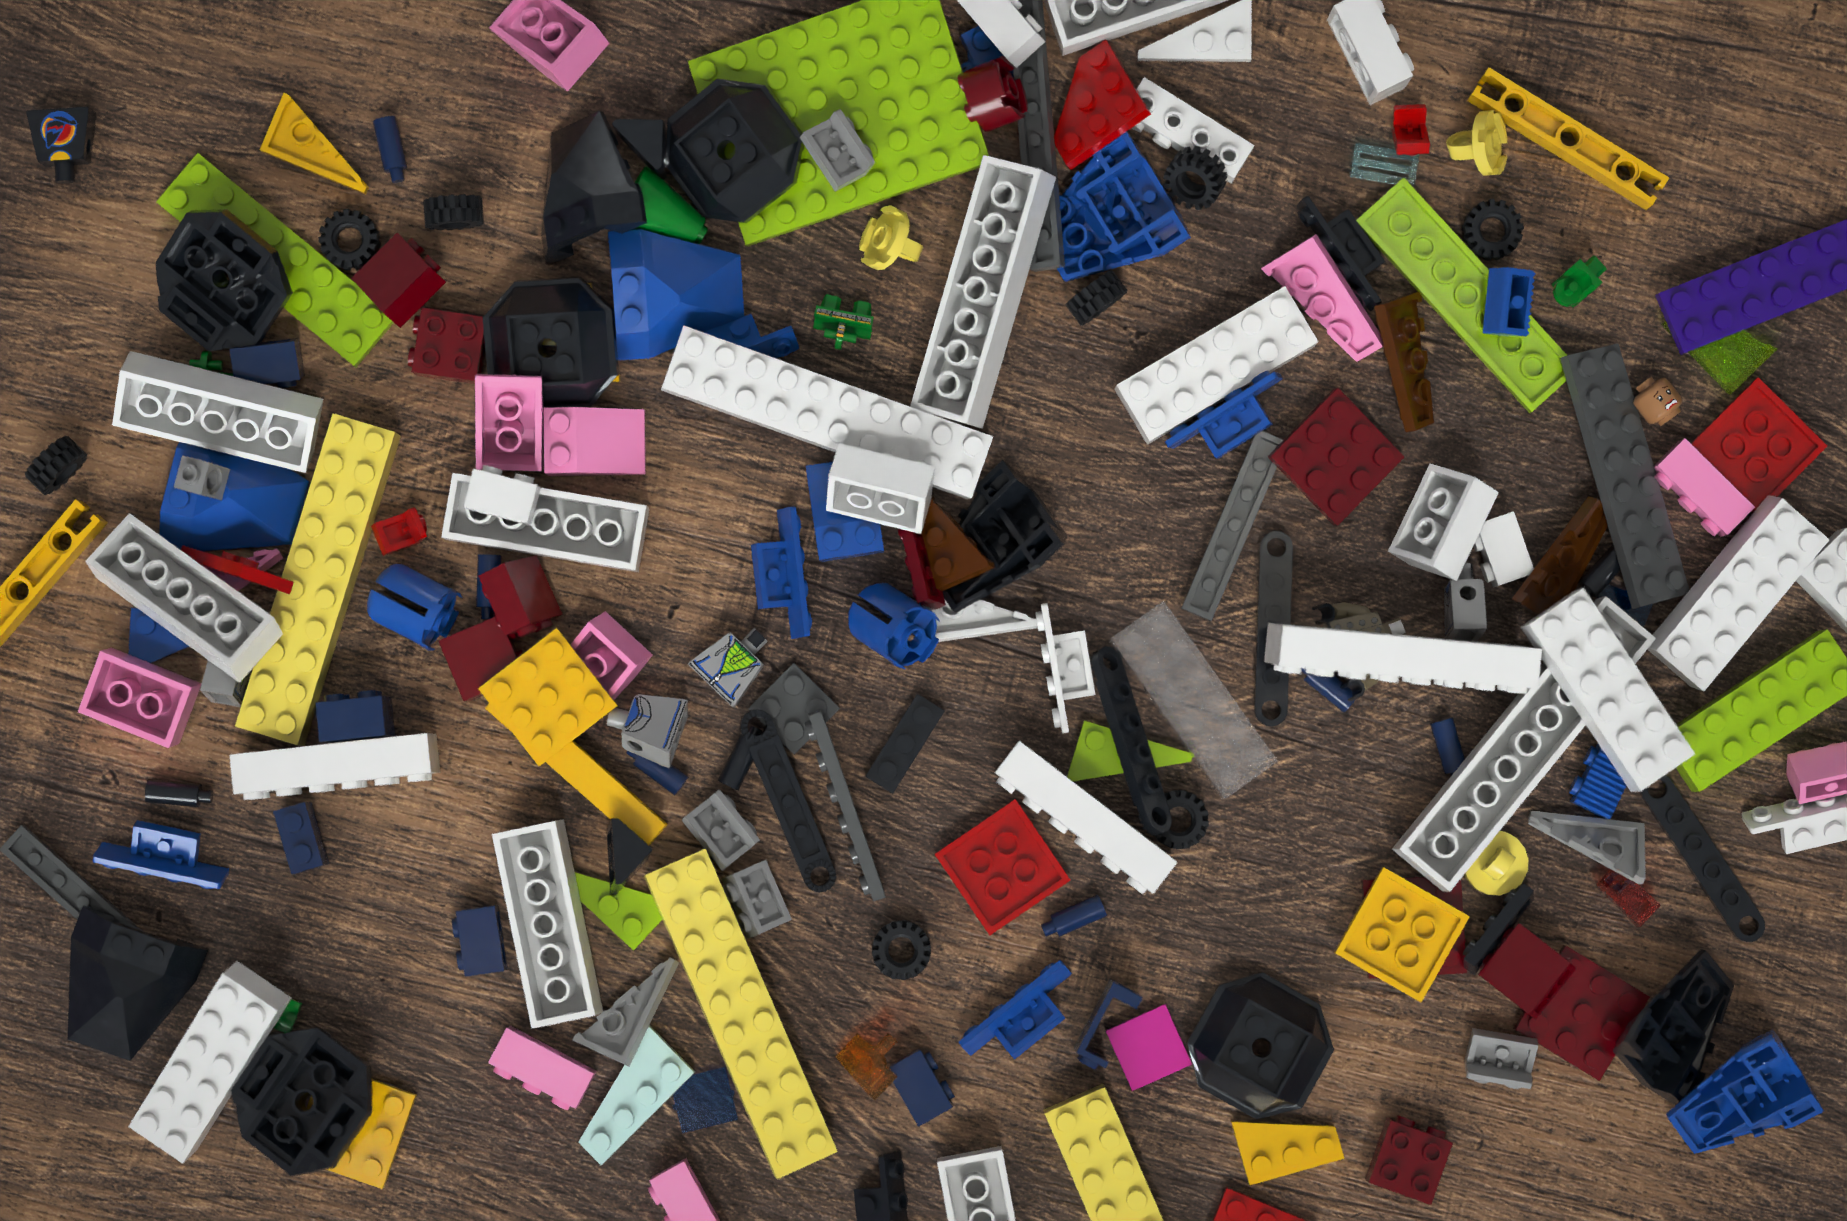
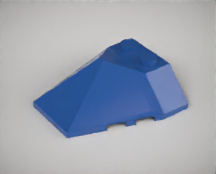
[608,229,744,360]
[159,442,310,551]
[1666,1029,1824,1154]

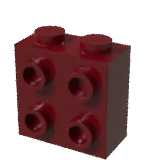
[351,233,446,328]
[408,308,485,384]
[478,555,563,638]
[438,617,524,702]
[1478,923,1576,1020]
[1365,1115,1453,1205]

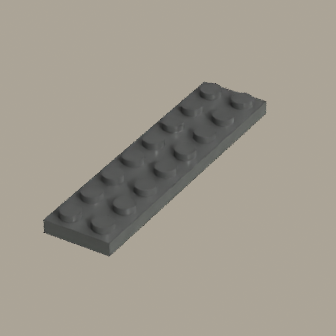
[1560,343,1689,609]

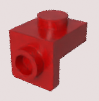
[1392,104,1430,156]
[371,507,427,556]

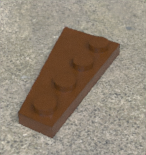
[1374,291,1434,432]
[1512,496,1608,616]

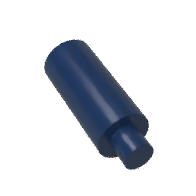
[373,116,407,183]
[476,554,502,620]
[1301,668,1356,713]
[1430,718,1465,776]
[626,751,689,796]
[1041,894,1107,937]

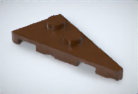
[922,495,995,591]

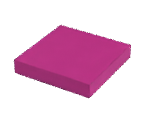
[1105,1004,1192,1091]

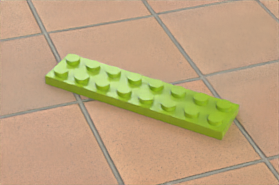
[156,153,394,368]
[1356,177,1567,413]

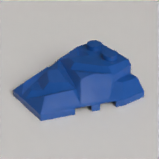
[1057,132,1191,282]

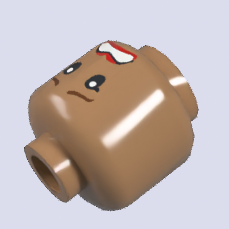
[1633,376,1682,426]

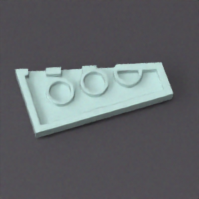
[578,1025,695,1165]

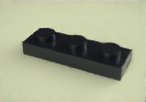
[865,694,945,794]
[1462,883,1534,975]

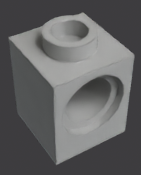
[174,456,230,501]

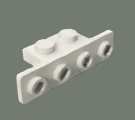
[1035,603,1095,734]
[1742,794,1847,854]

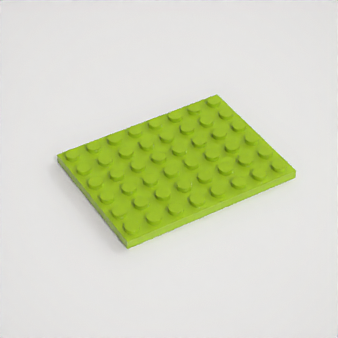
[688,0,990,246]

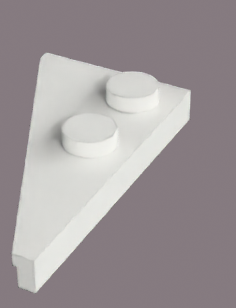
[1137,0,1252,62]
[922,600,1037,642]

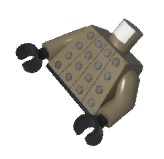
[1312,602,1406,702]

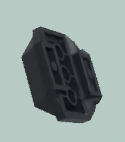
[666,79,805,223]
[156,209,293,351]
[483,277,619,410]
[1186,972,1334,1119]
[231,1028,372,1176]

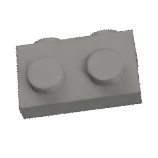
[800,109,875,192]
[682,790,760,871]
[1464,1028,1538,1089]

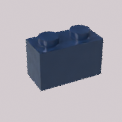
[229,338,305,388]
[273,802,330,875]
[452,905,508,977]
[886,1048,955,1127]

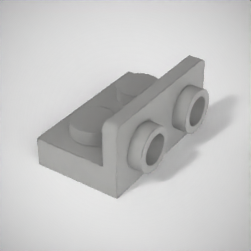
[722,860,792,938]

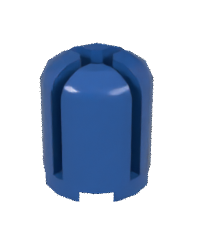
[367,564,462,651]
[848,583,940,669]

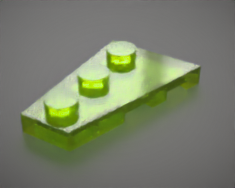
[1661,320,1778,395]

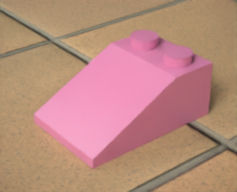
[489,0,609,92]
[475,374,544,471]
[543,407,646,476]
[571,611,653,733]

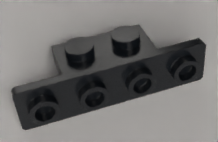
[1296,196,1385,312]
[854,1151,908,1221]

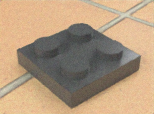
[748,663,840,755]

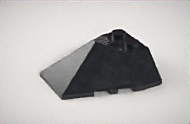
[541,111,647,265]
[943,460,1067,612]
[67,905,208,1061]
[1612,949,1734,1105]

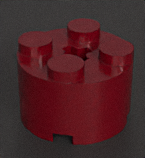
[958,56,1028,132]

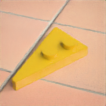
[260,93,369,195]

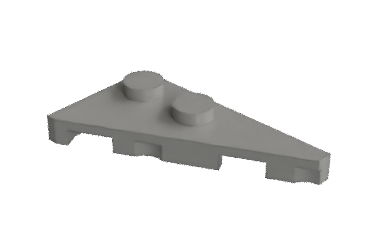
[1528,811,1646,884]
[572,957,679,1067]

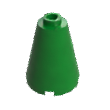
[634,166,708,244]

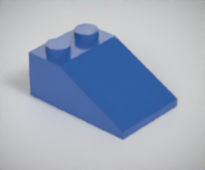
[806,462,884,562]

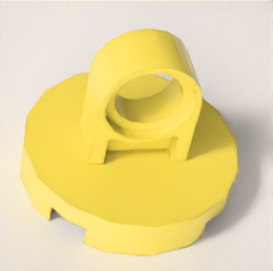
[1446,110,1508,176]
[859,205,923,270]
[1464,831,1529,896]

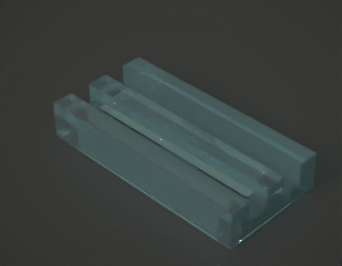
[1349,143,1420,187]

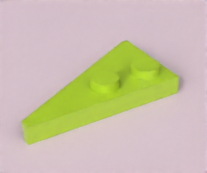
[1067,721,1193,782]
[575,872,663,951]

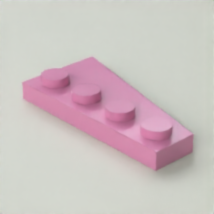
[1261,234,1384,362]

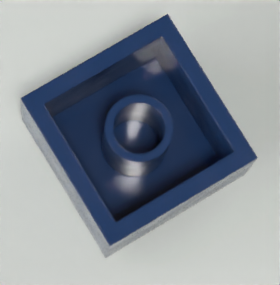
[316,690,395,743]

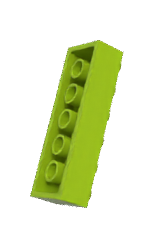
[1675,629,1847,792]

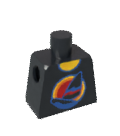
[27,106,96,184]

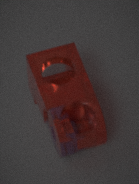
[1595,869,1661,928]

